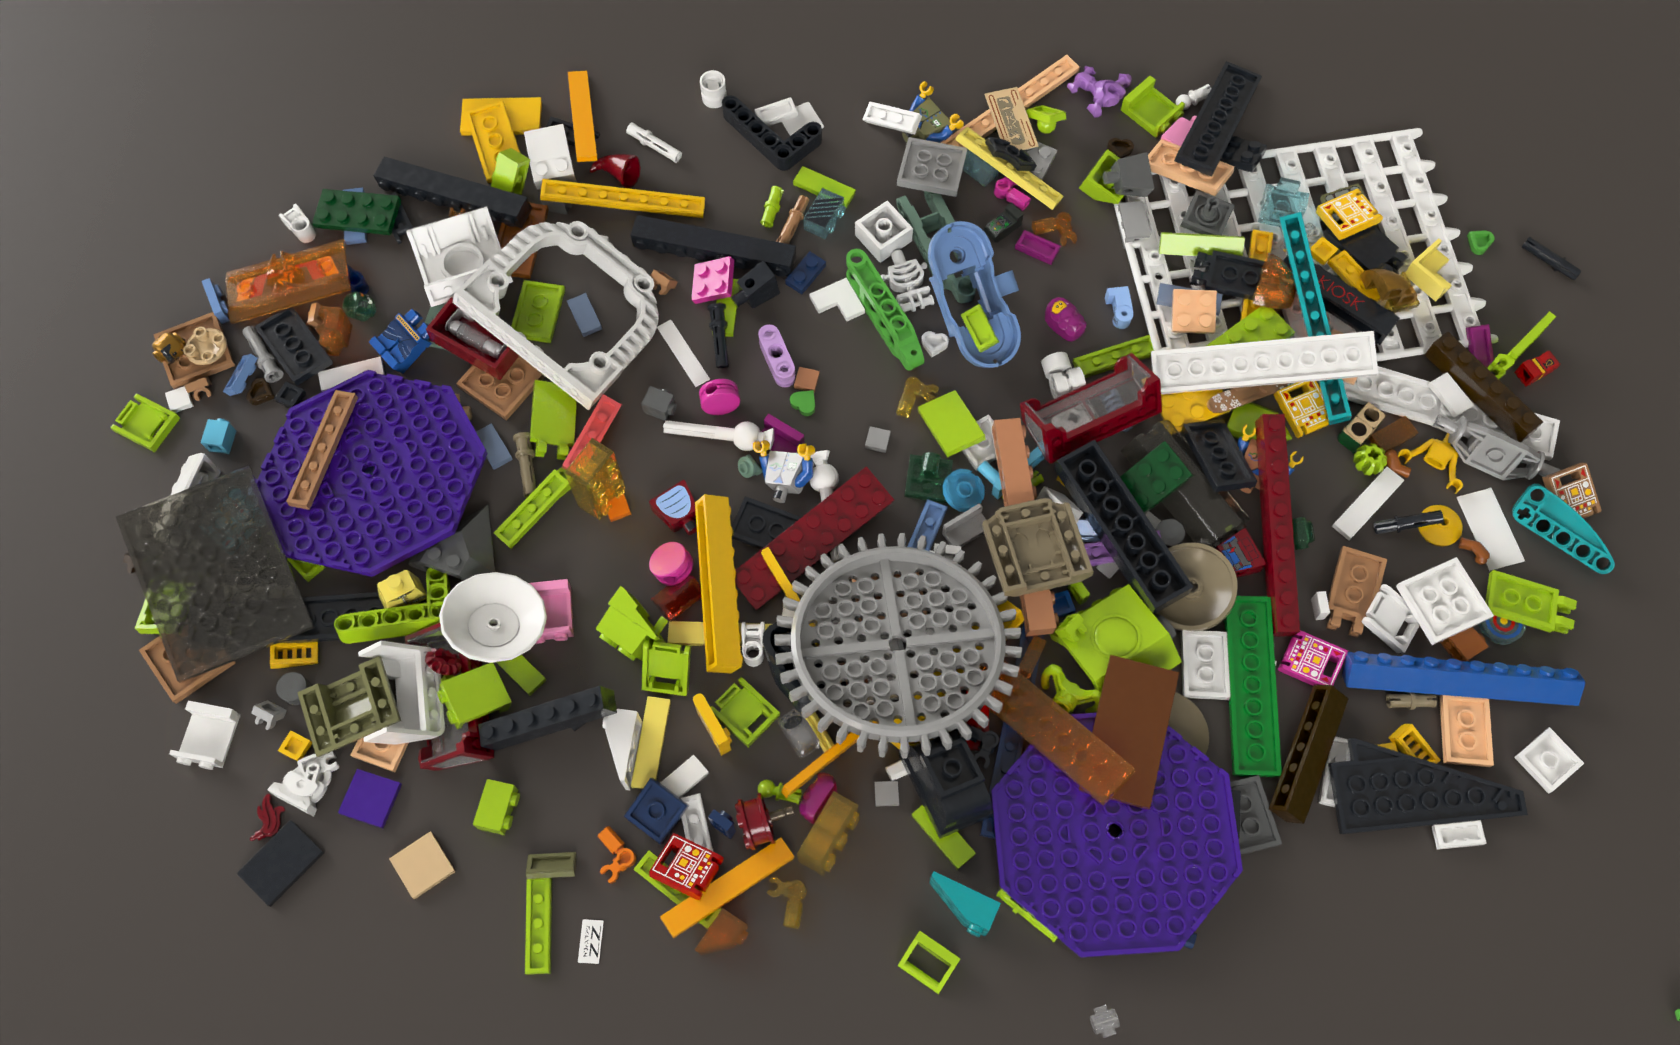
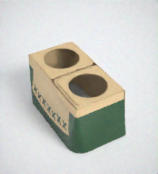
[1337,402,1386,454]

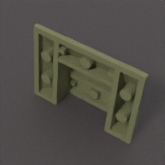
[297,656,401,757]

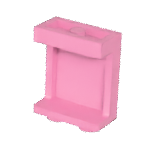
[529,579,574,644]

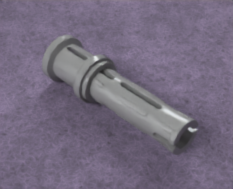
[242,326,284,383]

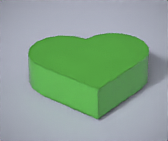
[1467,231,1495,255]
[790,390,815,416]

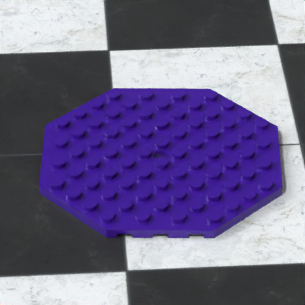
[251,370,488,577]
[991,713,1243,958]

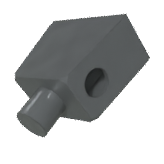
[1103,152,1154,197]

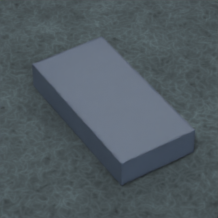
[567,293,602,337]
[476,423,513,470]

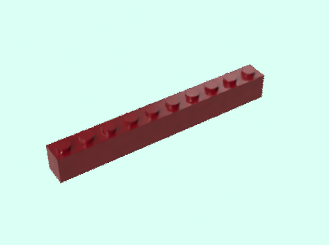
[1255,414,1300,636]

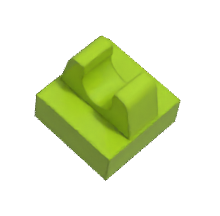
[1055,613,1087,642]

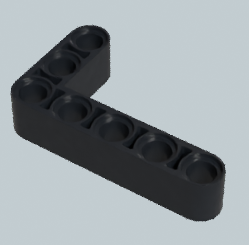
[722,95,822,171]

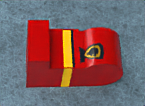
[1514,351,1561,387]

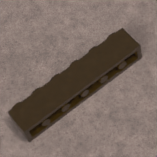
[1425,332,1543,443]
[1269,685,1349,824]

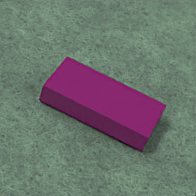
[1015,230,1061,265]
[1466,324,1494,367]

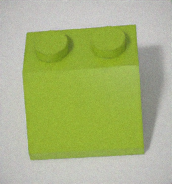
[1079,149,1124,204]

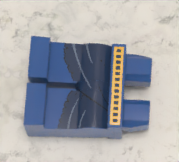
[369,309,432,374]

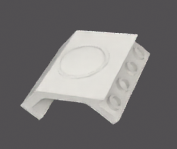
[406,207,513,307]

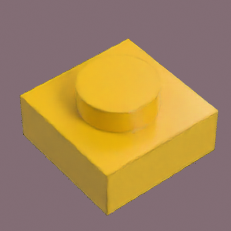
[1310,236,1338,266]
[278,730,312,761]

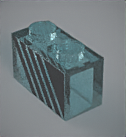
[804,188,846,239]

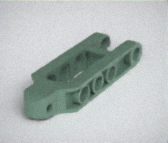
[896,191,976,303]

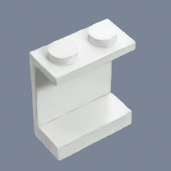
[169,701,240,770]

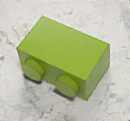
[491,148,531,195]
[473,779,520,835]

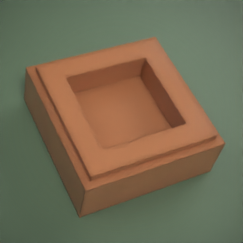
[794,367,820,393]

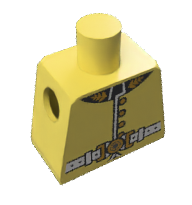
[377,570,427,608]

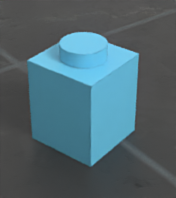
[201,418,236,454]

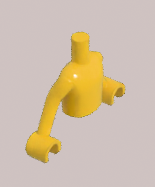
[1398,433,1463,494]

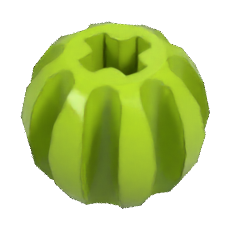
[1353,443,1387,476]

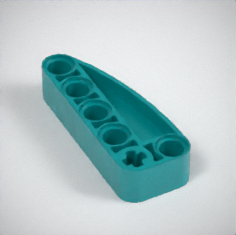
[1512,484,1615,574]

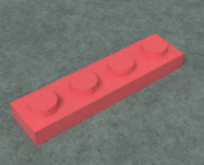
[562,394,622,478]

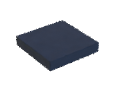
[624,778,689,845]

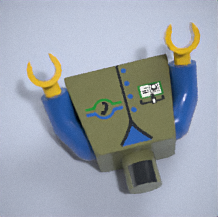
[902,81,964,143]

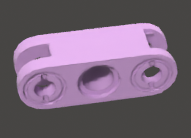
[758,324,796,388]

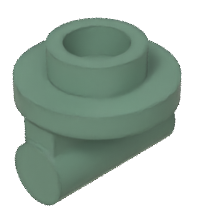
[738,454,763,478]

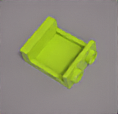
[1121,76,1185,138]
[437,663,512,730]

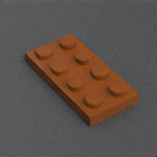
[498,203,549,279]

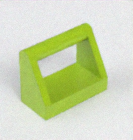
[898,931,960,994]

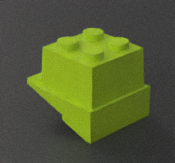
[596,586,668,661]

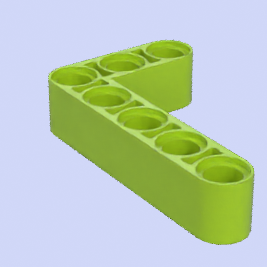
[334,567,451,644]

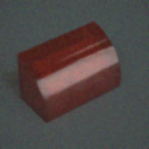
[651,574,702,622]

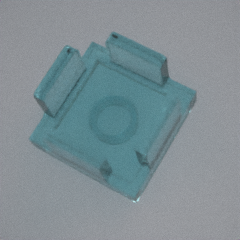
[1258,177,1310,227]

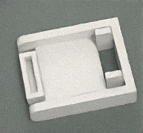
[1361,584,1420,653]

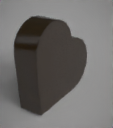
[1107,138,1134,159]
[246,378,275,405]

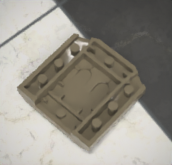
[982,498,1094,597]

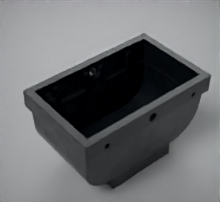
[899,729,993,839]

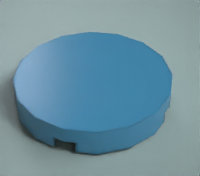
[943,469,985,512]

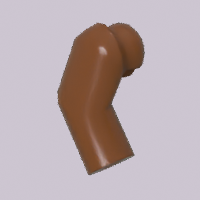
[1384,449,1411,478]
[1459,538,1490,565]

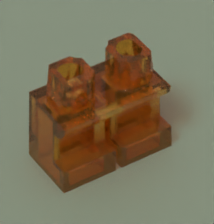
[315,306,353,356]

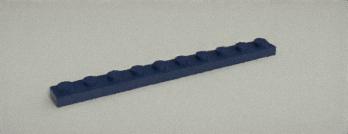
[980,622,1044,839]

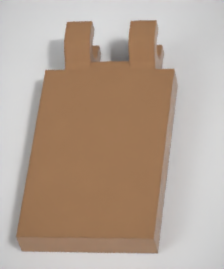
[1326,546,1387,637]

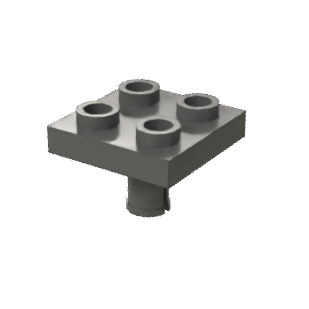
[1181,190,1235,235]

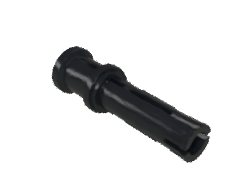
[707,303,729,369]

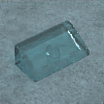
[963,149,999,187]

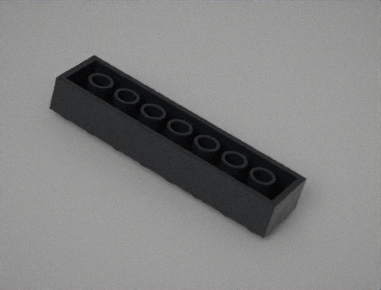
[1054,440,1194,614]

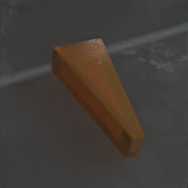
[1018,635,1047,679]

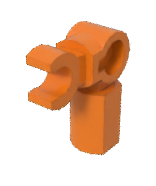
[597,826,637,884]

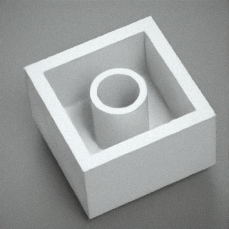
[855,200,913,263]

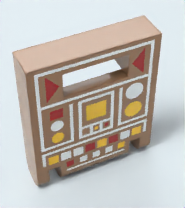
[1542,463,1601,519]

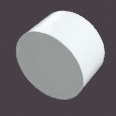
[1041,352,1072,379]

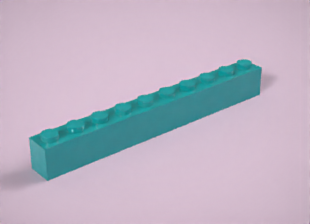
[1279,212,1352,425]

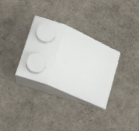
[524,124,576,190]
[603,709,643,790]

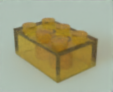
[797,791,860,876]

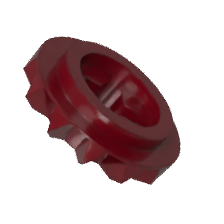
[425,647,462,675]

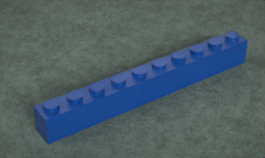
[1342,651,1586,706]

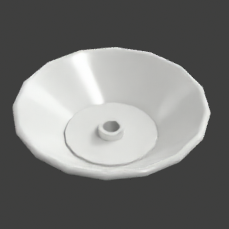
[439,572,547,663]

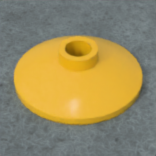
[1418,505,1463,546]

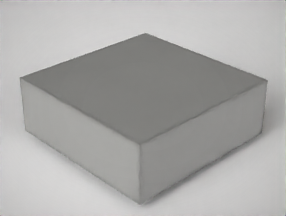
[865,426,891,453]
[874,781,899,807]

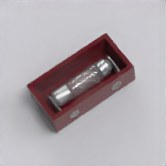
[426,297,519,380]

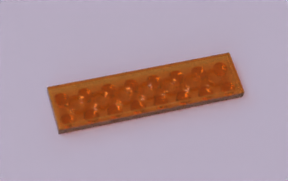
[979,660,1135,806]

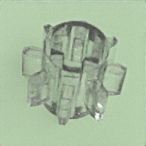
[1090,1005,1120,1038]

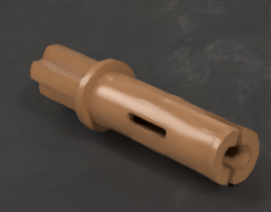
[776,195,809,244]

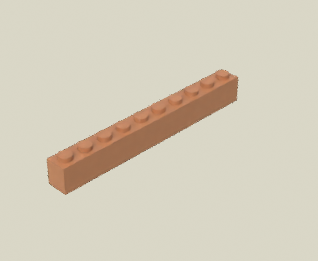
[992,418,1059,637]

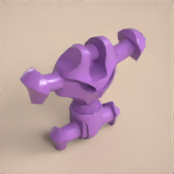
[1067,66,1132,118]

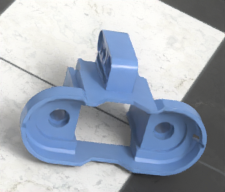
[928,221,1021,368]

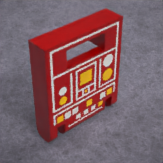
[649,833,724,900]

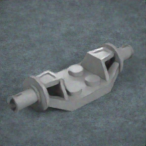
[1433,414,1560,481]

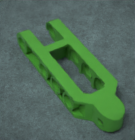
[846,249,924,371]

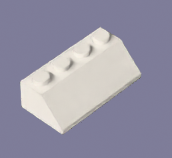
[152,453,221,549]

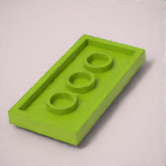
[1206,302,1295,346]

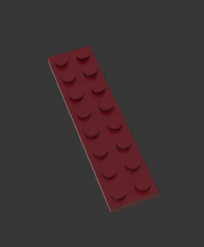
[735,466,894,611]

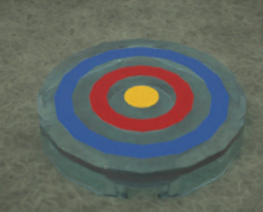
[1479,615,1526,645]

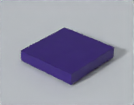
[338,769,402,829]

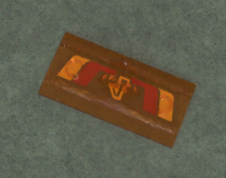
[225,239,351,324]

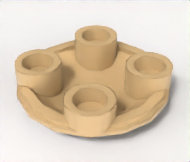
[183,327,227,365]

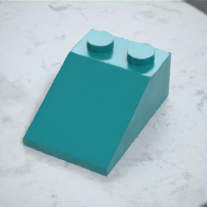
[929,871,1001,937]

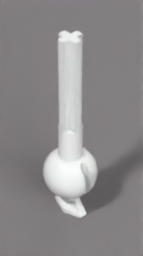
[663,420,774,451]
[809,450,842,562]

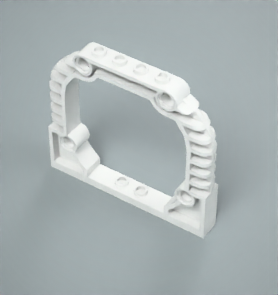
[452,221,659,410]

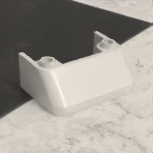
[358,641,445,745]

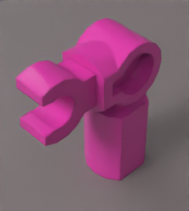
[994,177,1031,211]

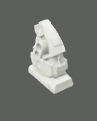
[268,752,339,817]

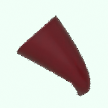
[590,154,641,188]

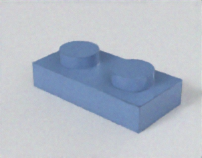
[202,278,230,324]
[223,354,258,396]

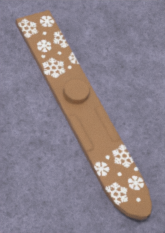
[1207,383,1295,413]

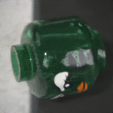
[342,291,376,322]

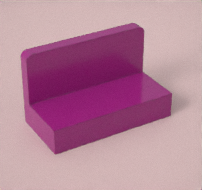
[760,414,805,453]

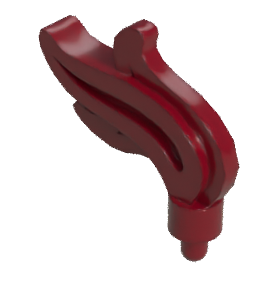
[250,794,285,841]

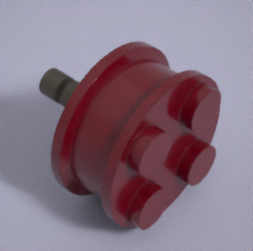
[735,793,795,851]

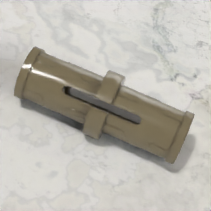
[1386,692,1437,710]

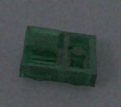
[904,452,953,503]

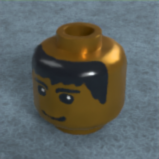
[152,332,186,364]

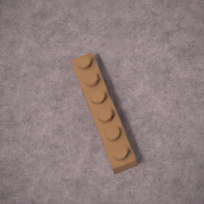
[286,390,358,510]

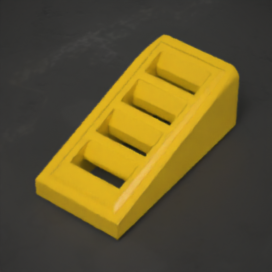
[270,642,318,669]
[1388,724,1441,764]

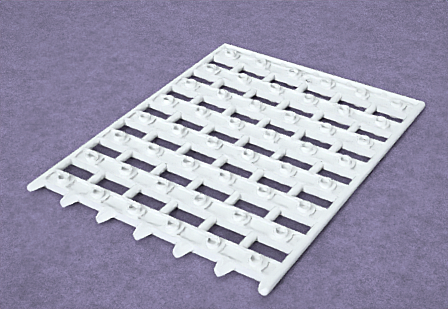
[1111,128,1499,362]

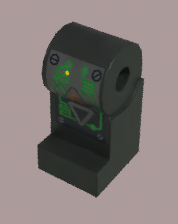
[983,203,1024,243]

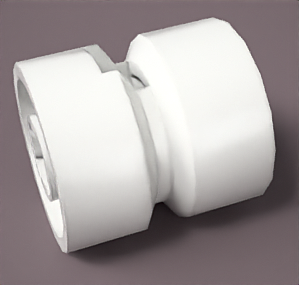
[700,70,727,108]
[1049,367,1086,399]

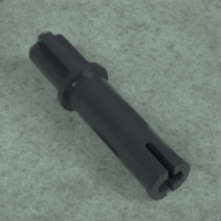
[1521,237,1581,280]
[1373,510,1444,534]

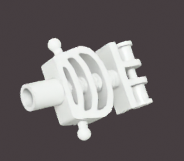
[881,250,934,313]

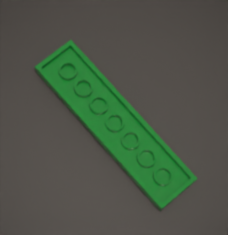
[1225,596,1282,778]

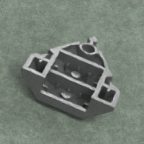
[408,505,496,581]

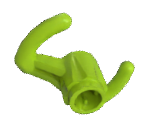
[1041,664,1101,715]

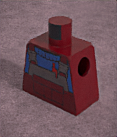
[1216,528,1266,578]

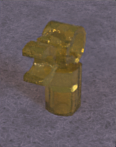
[896,377,939,418]
[767,877,807,929]

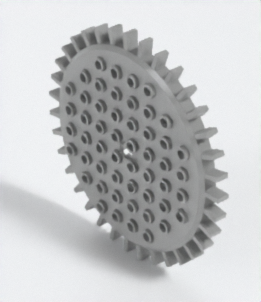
[774,533,1022,758]

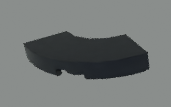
[985,137,1037,171]

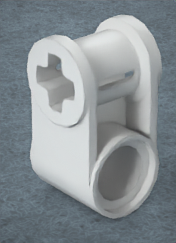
[278,204,316,243]
[741,622,765,667]

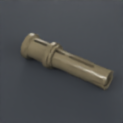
[513,432,536,498]

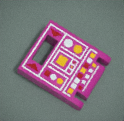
[1278,630,1348,686]

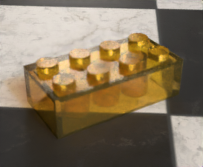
[564,438,625,520]

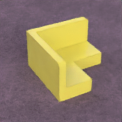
[1404,238,1452,302]

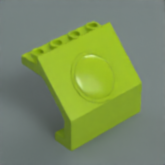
[1049,584,1182,691]

